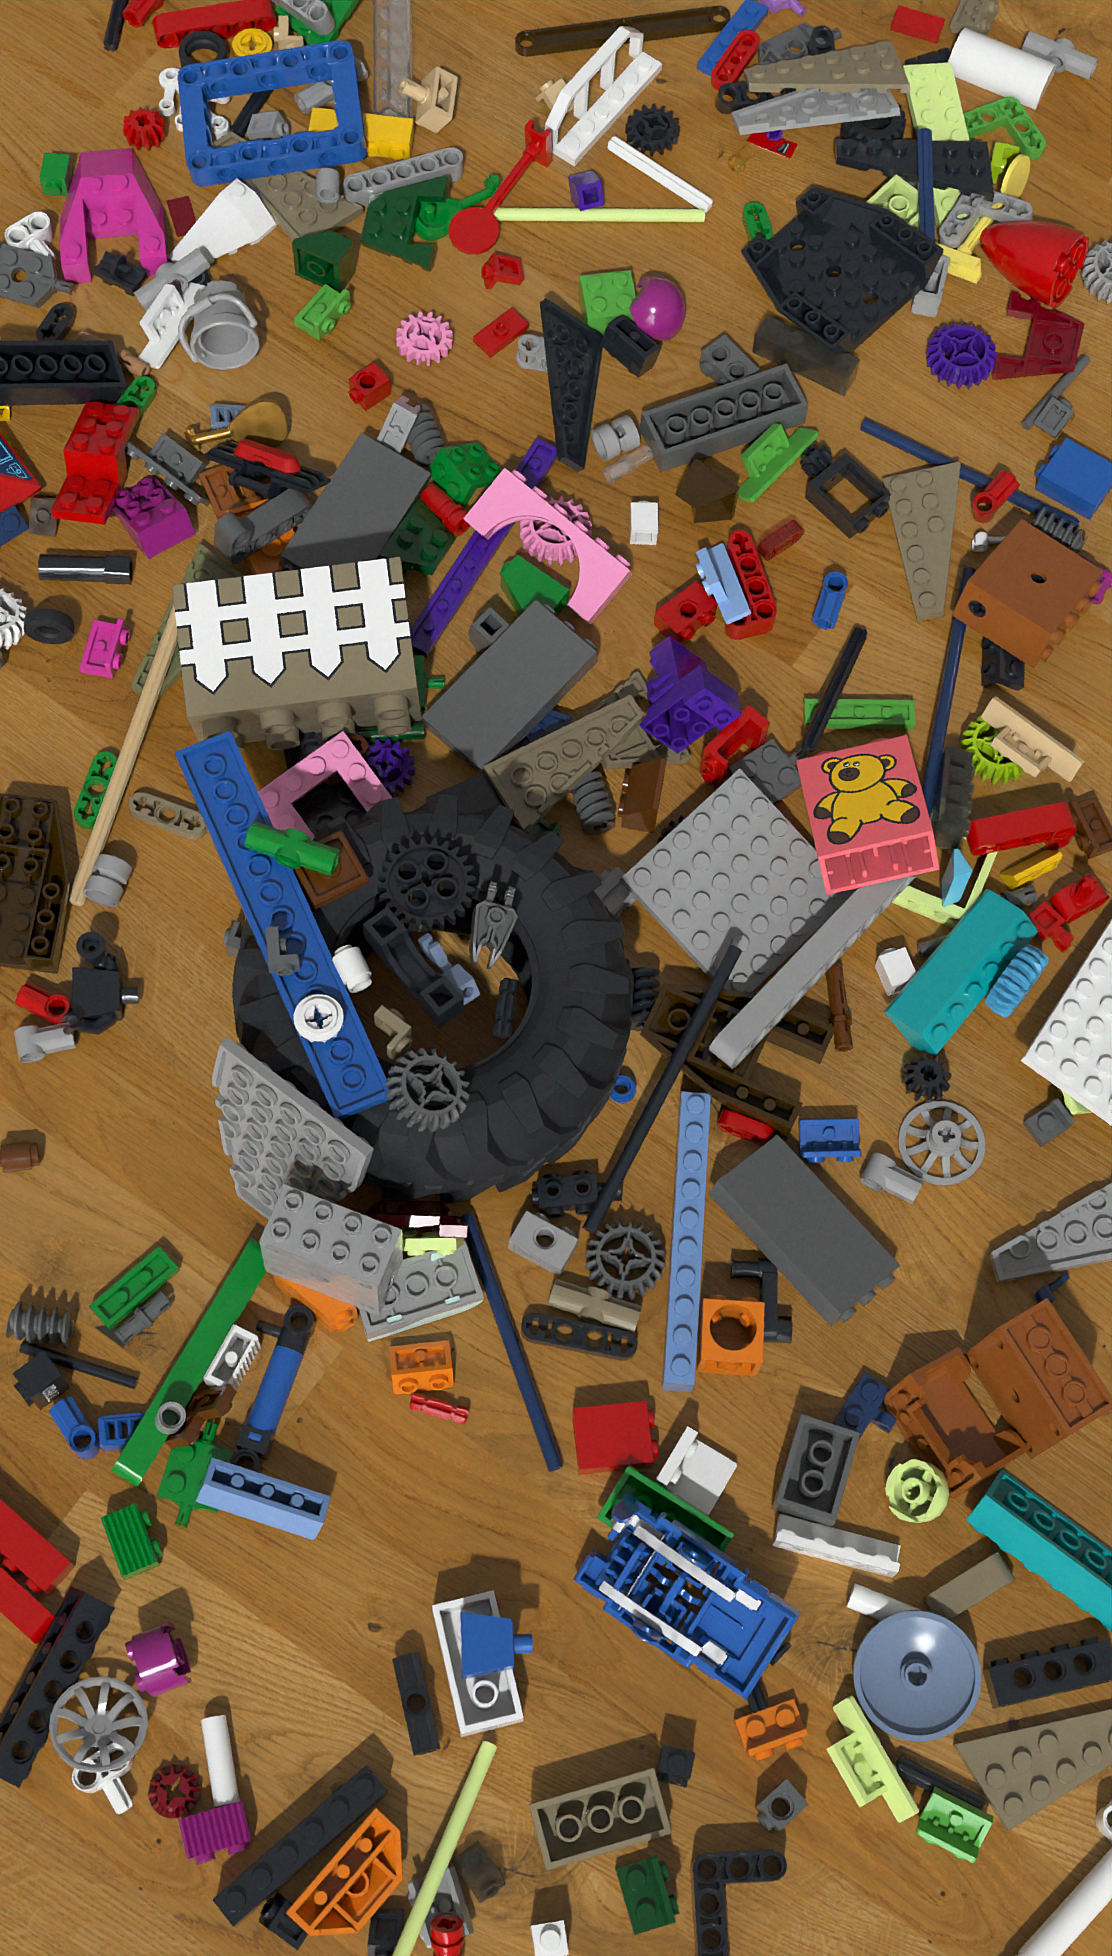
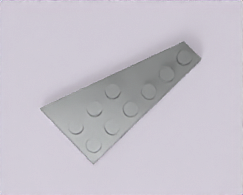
[989,1183,1112,1283]

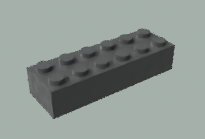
[640,364,809,473]

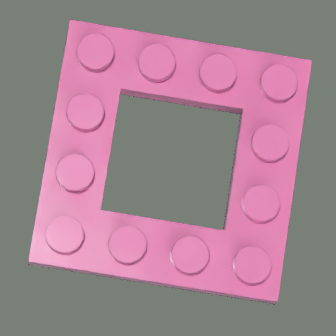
[258,731,392,840]

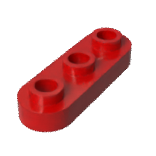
[711,30,760,91]

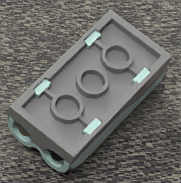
[358,1241,484,1342]

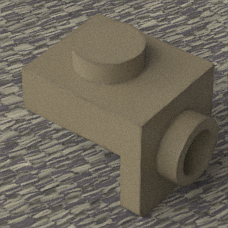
[374,1005,412,1060]

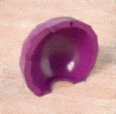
[630,276,686,341]

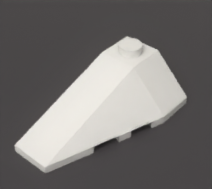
[168,179,276,265]

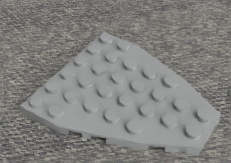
[211,1037,374,1220]

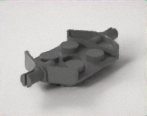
[757,23,842,65]
[0,241,74,308]

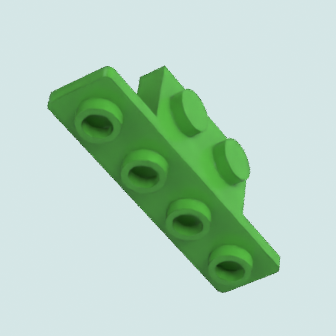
[738,423,819,502]

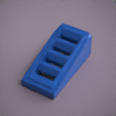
[98,1412,165,1451]

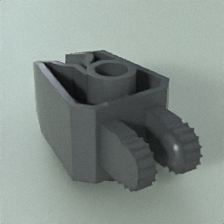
[469,881,518,970]

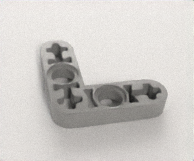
[939,191,1033,248]

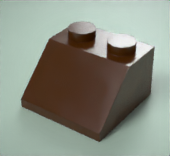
[617,758,667,833]

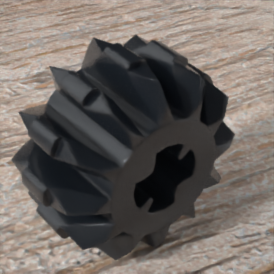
[901,1052,952,1103]

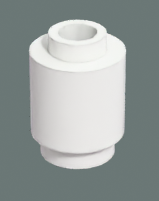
[332,945,372,993]

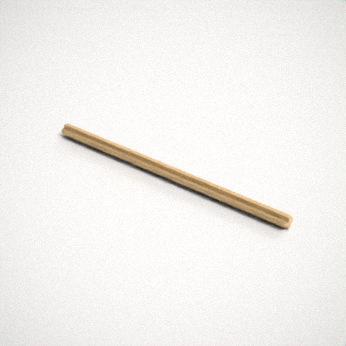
[68,604,178,906]

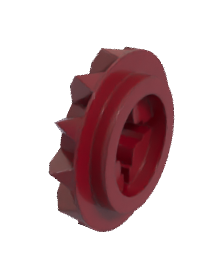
[148,1764,200,1819]

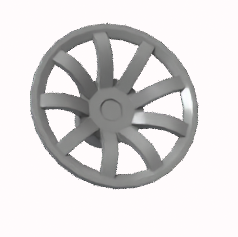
[898,1101,985,1186]
[49,1677,148,1772]

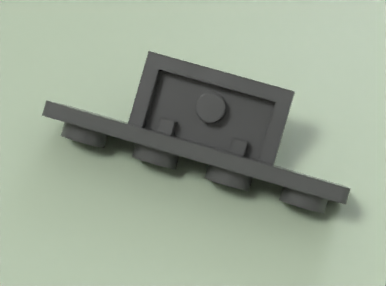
[125,433,210,506]

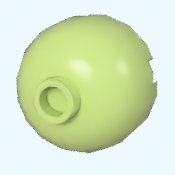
[885,1459,949,1523]

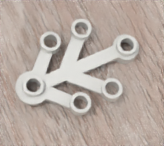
[159,68,230,140]

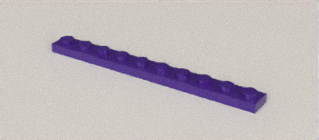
[410,438,557,658]

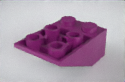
[112,476,195,559]

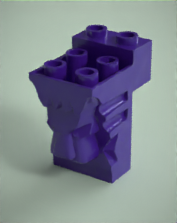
[640,636,742,754]

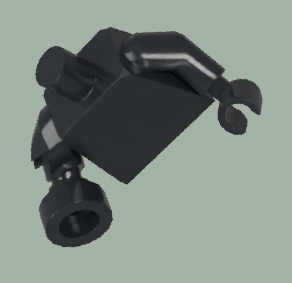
[61,932,140,1035]

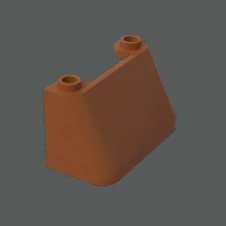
[884,1347,1029,1498]

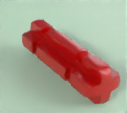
[409,1393,469,1424]

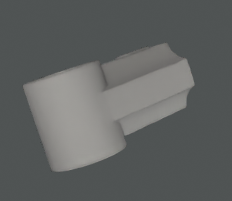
[14,1022,76,1063]
[860,1153,924,1204]

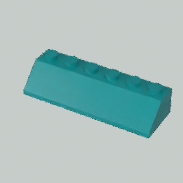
[884,889,1038,1054]
[966,1469,1112,1631]

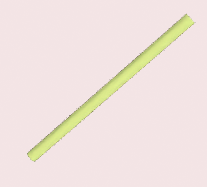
[479,207,705,222]
[392,1741,497,1956]

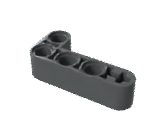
[214,488,313,564]

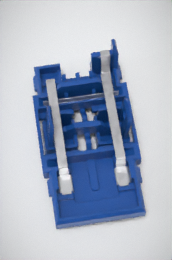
[573,1493,801,1700]

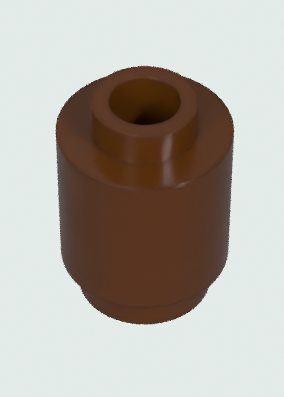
[0,1140,40,1173]

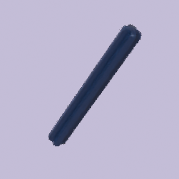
[917,128,935,242]

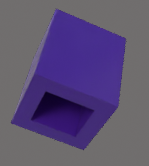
[568,171,605,211]

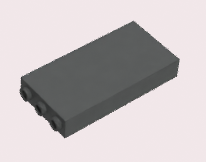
[279,433,431,571]
[422,600,598,774]
[709,1135,900,1327]

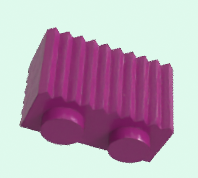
[178,1801,253,1865]

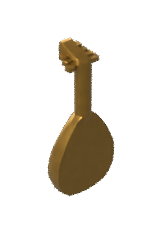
[184,399,287,451]

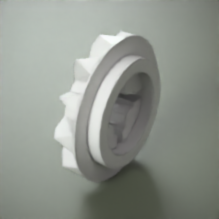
[293,994,344,1043]

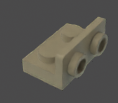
[950,0,999,36]

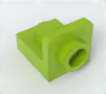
[990,142,1020,184]

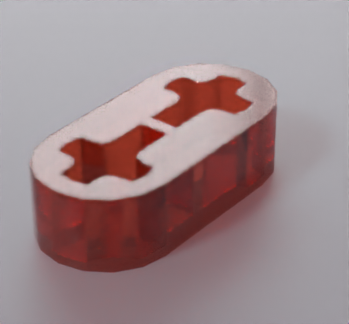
[757,520,805,561]

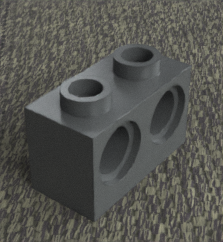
[699,335,759,387]

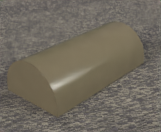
[529,1768,672,1871]

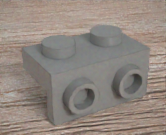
[407,1866,474,1949]

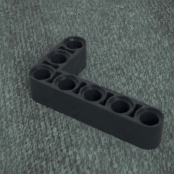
[715,25,835,114]
[690,1850,787,1956]

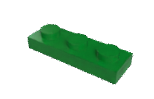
[89,1246,180,1330]

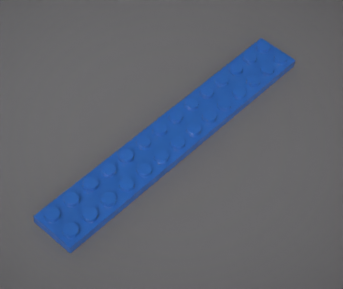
[175,731,391,1120]

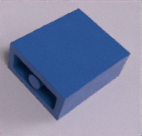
[1035,437,1112,520]

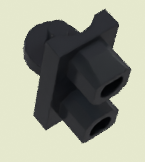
[92,251,147,297]

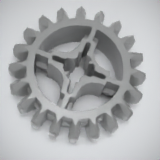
[1081,240,1112,305]

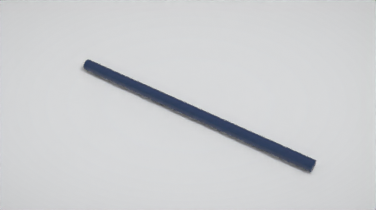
[922,567,976,820]

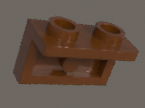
[1068,797,1112,859]

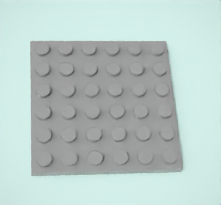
[619,768,854,993]

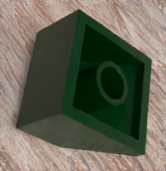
[292,230,355,293]

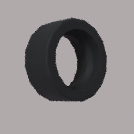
[179,31,227,67]

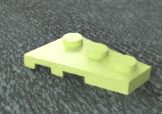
[402,1230,464,1256]

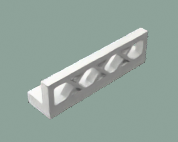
[772,1514,900,1578]

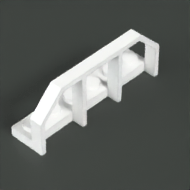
[545,26,662,166]

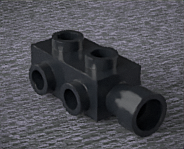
[531,1170,622,1218]

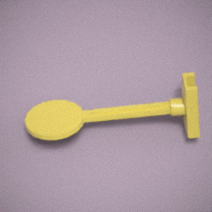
[935,154,1030,284]

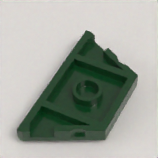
[376,499,455,575]

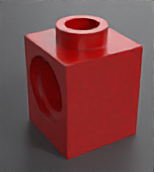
[348,362,391,411]

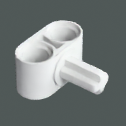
[5,212,56,260]
[72,1743,134,1814]

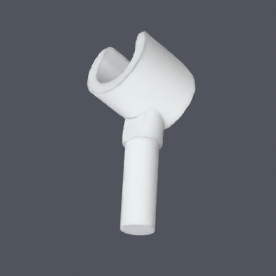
[972,532,1006,553]

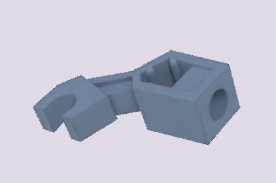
[418,933,480,1006]

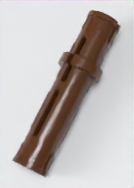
[825,965,853,1052]

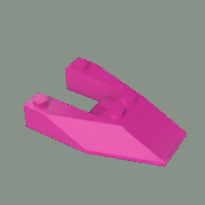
[60,148,168,284]

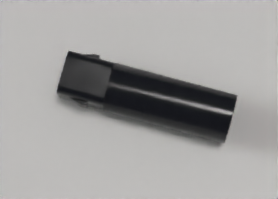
[38,554,132,585]

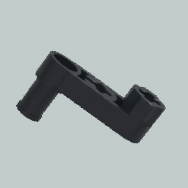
[730,1258,793,1343]

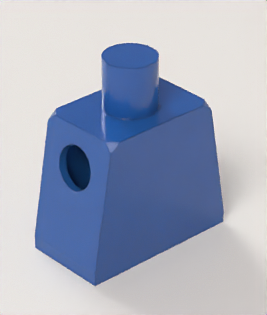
[461,1612,533,1679]

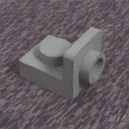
[246,111,290,141]

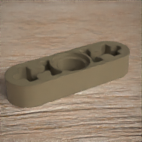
[128,792,207,840]

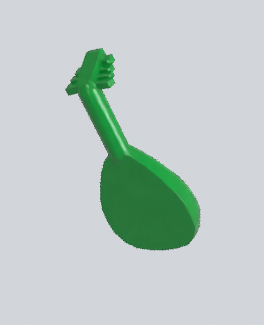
[414,174,500,241]

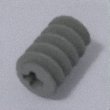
[407,404,445,465]
[1031,507,1088,554]
[570,771,615,835]
[6,1301,75,1349]

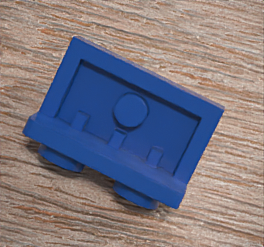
[799,1117,861,1163]

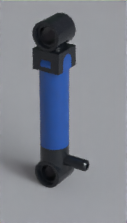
[229,1305,316,1474]

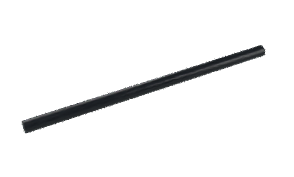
[582,945,742,1234]

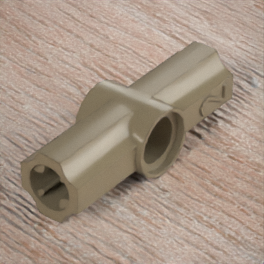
[548,1279,642,1333]

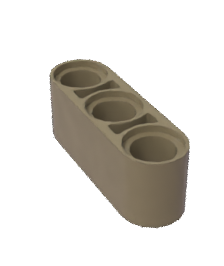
[923,1552,1015,1620]

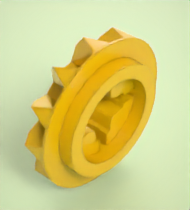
[232,28,273,57]

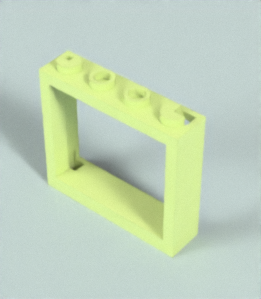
[892,806,997,928]

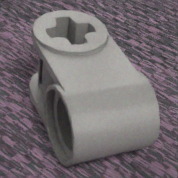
[516,334,548,373]

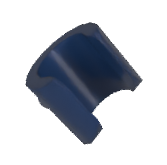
[1035,1273,1070,1303]

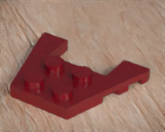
[992,291,1085,380]
[360,1200,468,1237]

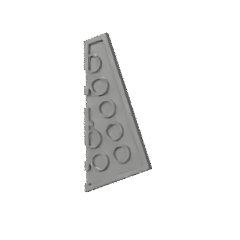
[731,88,900,135]

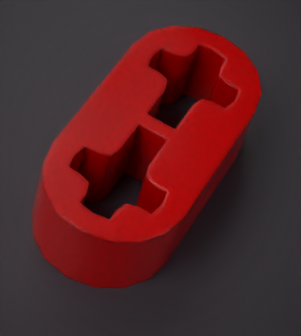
[717,1110,774,1146]

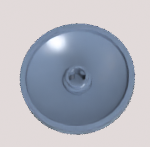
[853,1610,981,1742]

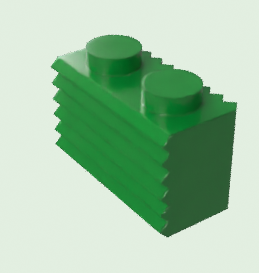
[101,1503,163,1580]

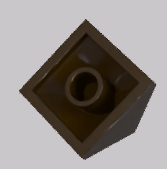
[675,459,739,523]

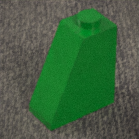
[500,555,569,617]

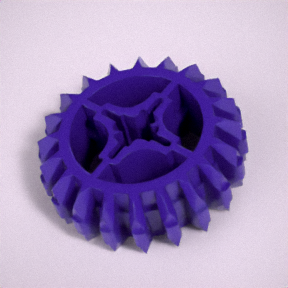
[926,321,997,389]

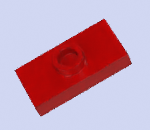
[473,308,529,358]

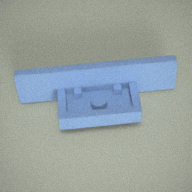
[695,543,751,624]

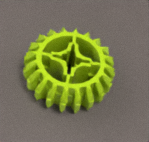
[959,716,1026,785]

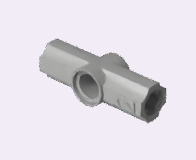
[1022,31,1099,80]
[294,58,368,114]
[134,248,210,312]

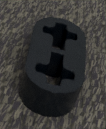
[36,304,75,341]

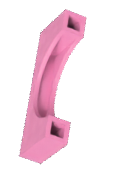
[463,468,632,625]

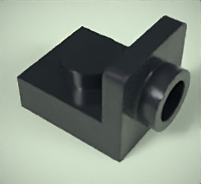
[258,1893,308,1950]
[368,1908,404,1956]

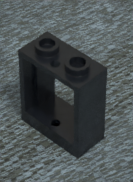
[805,453,891,539]

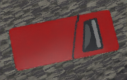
[747,132,798,159]

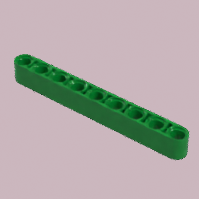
[111,1238,266,1487]

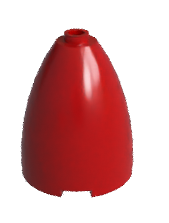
[980,220,1089,308]

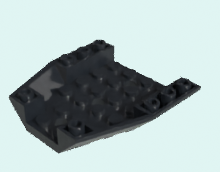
[741,186,944,352]

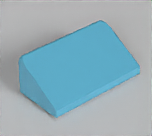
[942,848,972,907]

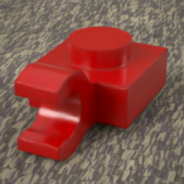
[1027,901,1074,953]

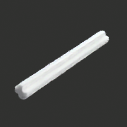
[608,136,713,212]

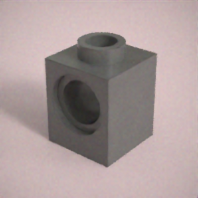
[755,1779,808,1833]

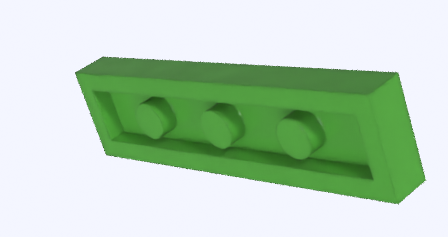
[803,699,915,730]

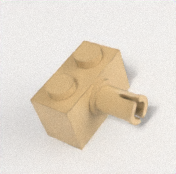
[399,66,458,133]

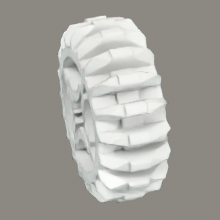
[0,587,27,650]

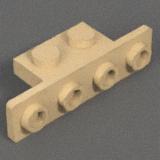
[981,696,1084,782]

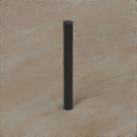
[19,1341,139,1390]

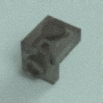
[451,1841,506,1903]

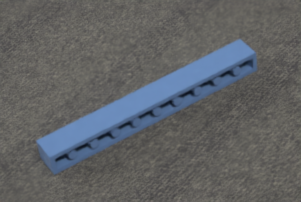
[661,1092,711,1392]

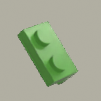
[294,284,351,341]
[916,1787,994,1863]

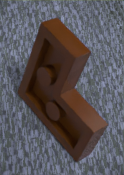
[165,1384,237,1449]

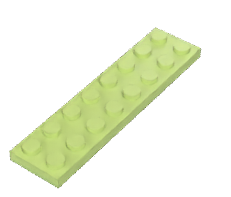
[903,62,989,245]

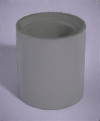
[316,168,340,204]
[155,1402,186,1434]

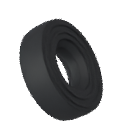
[23,609,74,644]

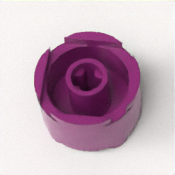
[125,1621,192,1697]

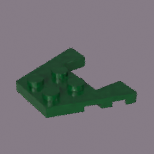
[360,176,450,271]

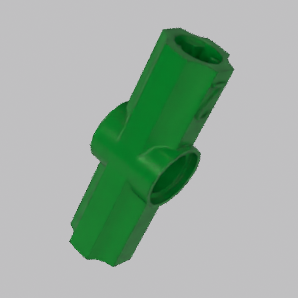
[245,821,340,876]

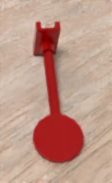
[449,119,553,255]

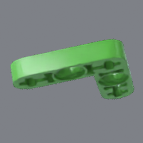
[963,97,1046,160]

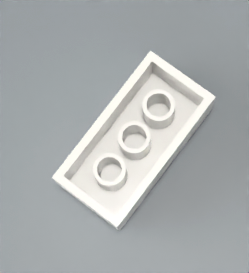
[432,1590,524,1737]

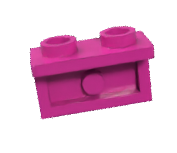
[79,618,130,679]

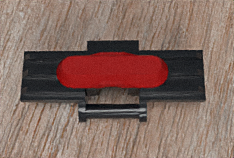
[205,439,331,500]

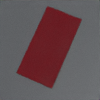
[166,196,197,237]

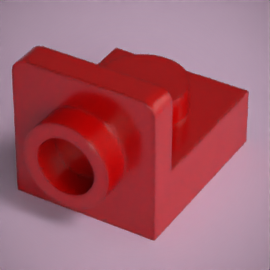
[481,253,524,290]

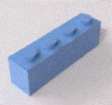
[195,1458,331,1540]

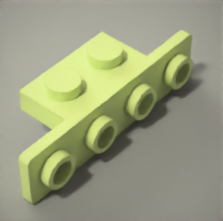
[826,1696,919,1823]

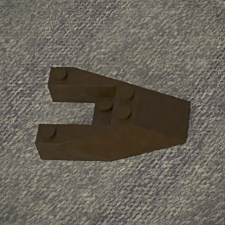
[640,983,836,1139]

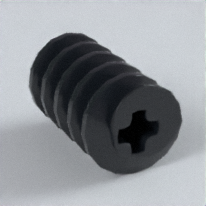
[631,967,660,1031]

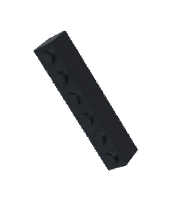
[213,1765,388,1927]

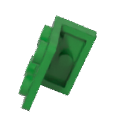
[427,442,502,508]

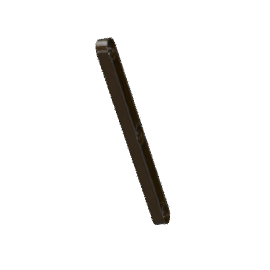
[515,5,731,57]

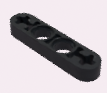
[521,1313,637,1361]

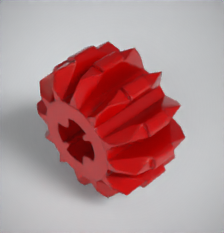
[122,106,166,152]

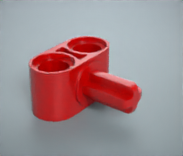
[1049,874,1109,924]

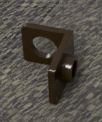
[29,493,57,537]

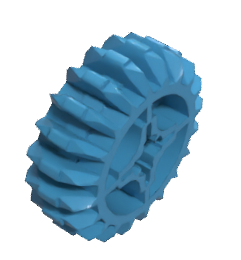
[985,944,1049,1018]

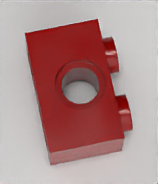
[654,581,718,643]

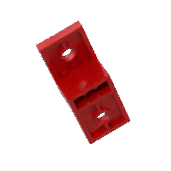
[51,401,139,525]

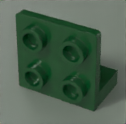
[615,1855,679,1935]

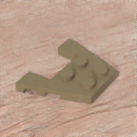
[584,671,691,770]

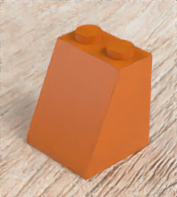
[272,1274,358,1332]

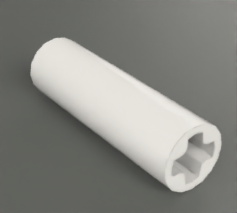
[846,1583,920,1620]
[201,1715,240,1808]

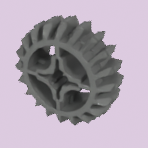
[384,1048,470,1132]
[585,1220,666,1300]

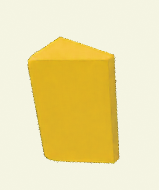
[1000,850,1063,890]

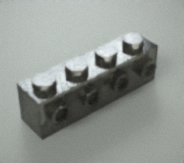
[752,315,860,396]
[931,746,976,851]

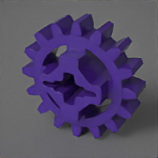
[364,738,416,798]

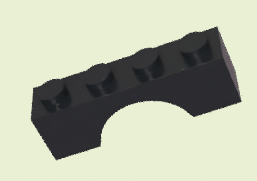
[363,907,463,1029]

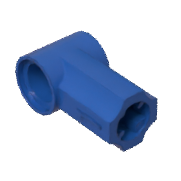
[812,572,848,630]
[49,1397,101,1459]

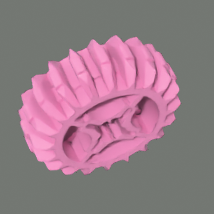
[520,495,592,566]

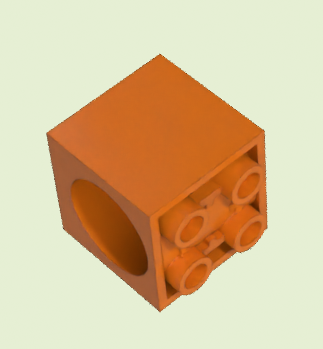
[696,1295,765,1376]

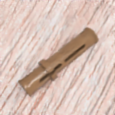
[76,329,151,377]

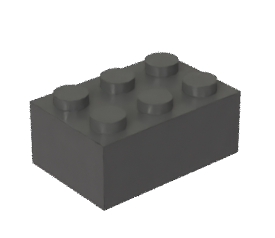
[771,1414,860,1527]

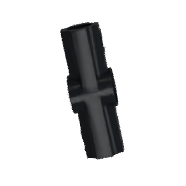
[392,1652,441,1756]

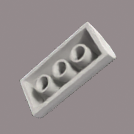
[948,27,1056,110]

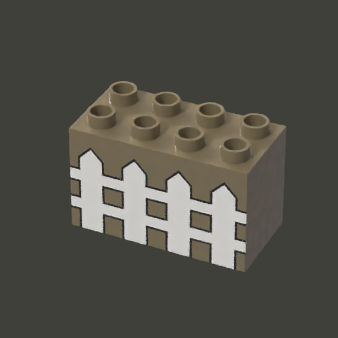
[172,557,422,753]

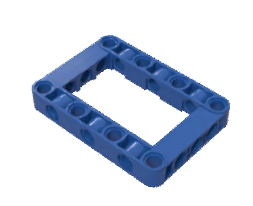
[177,40,367,186]

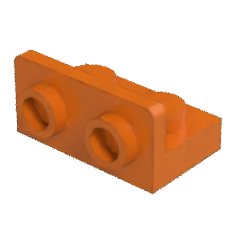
[389,1340,454,1394]
[734,1699,810,1761]

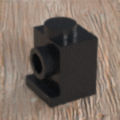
[656,1745,696,1788]

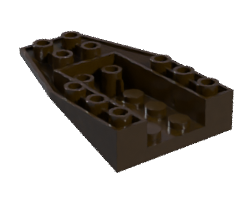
[0,793,70,974]

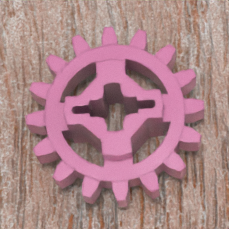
[396,311,453,366]

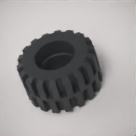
[840,103,906,140]

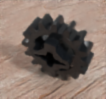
[625,104,680,156]

